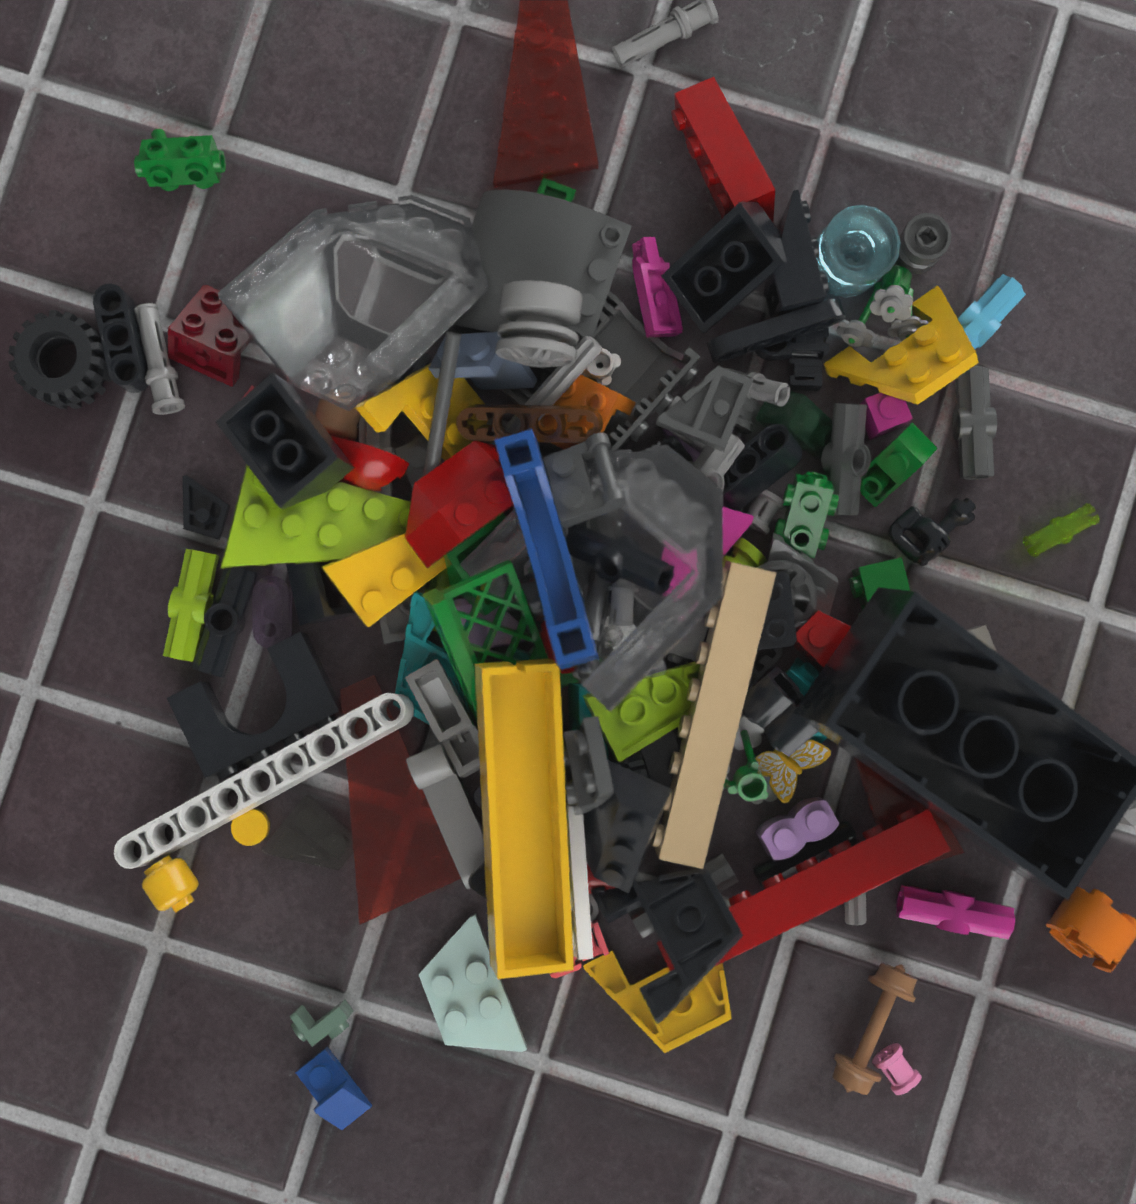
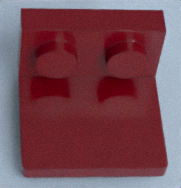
[168,285,253,387]

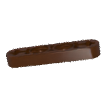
[456,404,603,443]

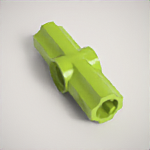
[163,549,219,662]

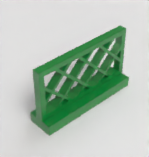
[422,560,548,725]

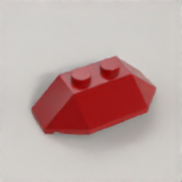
[405,440,514,569]

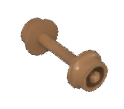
[832,962,917,1095]

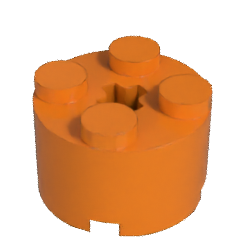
[1046,887,1136,973]

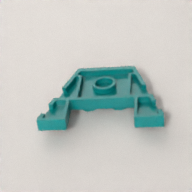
[393,591,531,725]

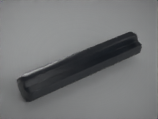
[754,821,857,887]

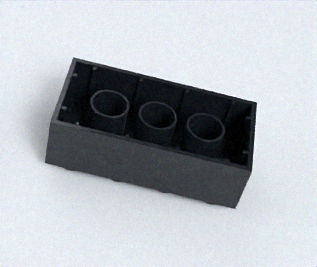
[793,587,1136,900]

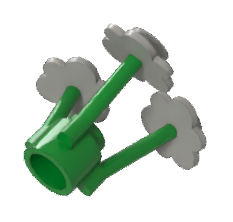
[836,266,929,348]
[723,714,777,804]

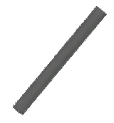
[423,332,461,476]

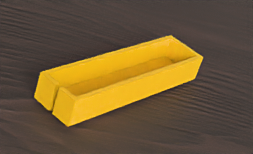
[474,659,574,979]

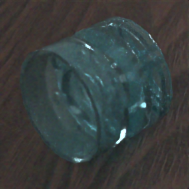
[816,204,901,298]

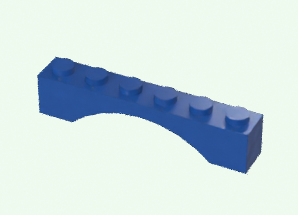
[495,429,599,670]

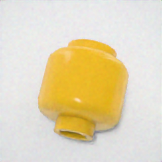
[142,855,199,913]

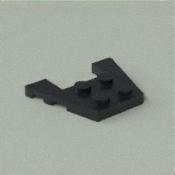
[591,866,743,1024]

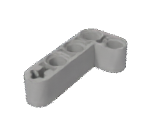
[406,743,485,889]

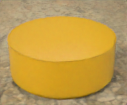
[231,808,270,846]

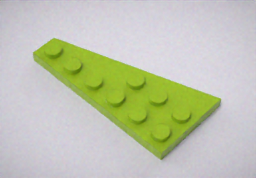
[220,464,411,568]

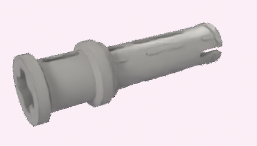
[612,0,719,69]
[134,303,185,415]

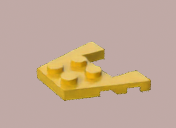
[823,286,979,405]
[355,363,487,461]
[583,950,732,1053]

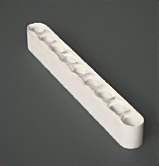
[114,693,414,869]

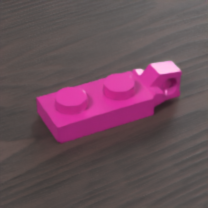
[632,237,683,338]

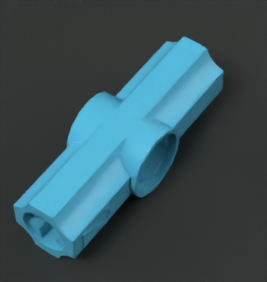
[958,274,1026,349]

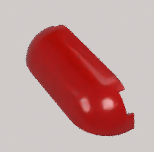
[331,436,409,492]

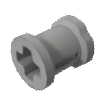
[746,490,784,535]

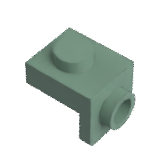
[290,999,354,1047]

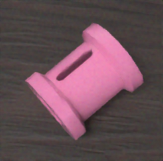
[872,1043,922,1095]

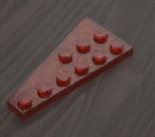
[493,0,599,188]
[340,675,461,925]

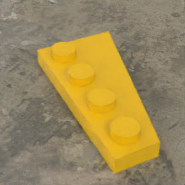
[321,532,446,628]

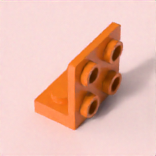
[538,374,636,449]

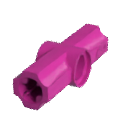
[896,885,1016,940]

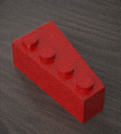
[671,77,776,223]

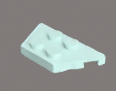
[419,913,527,1052]

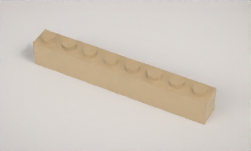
[651,561,776,869]

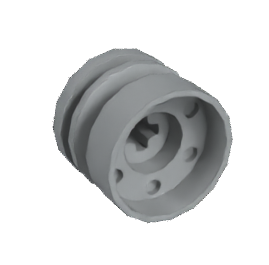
[495,280,583,367]

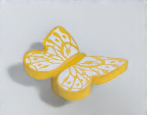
[756,740,831,803]

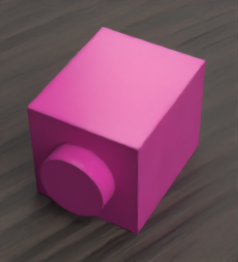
[860,393,913,440]

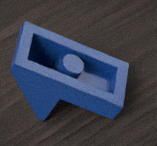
[296,1046,372,1130]

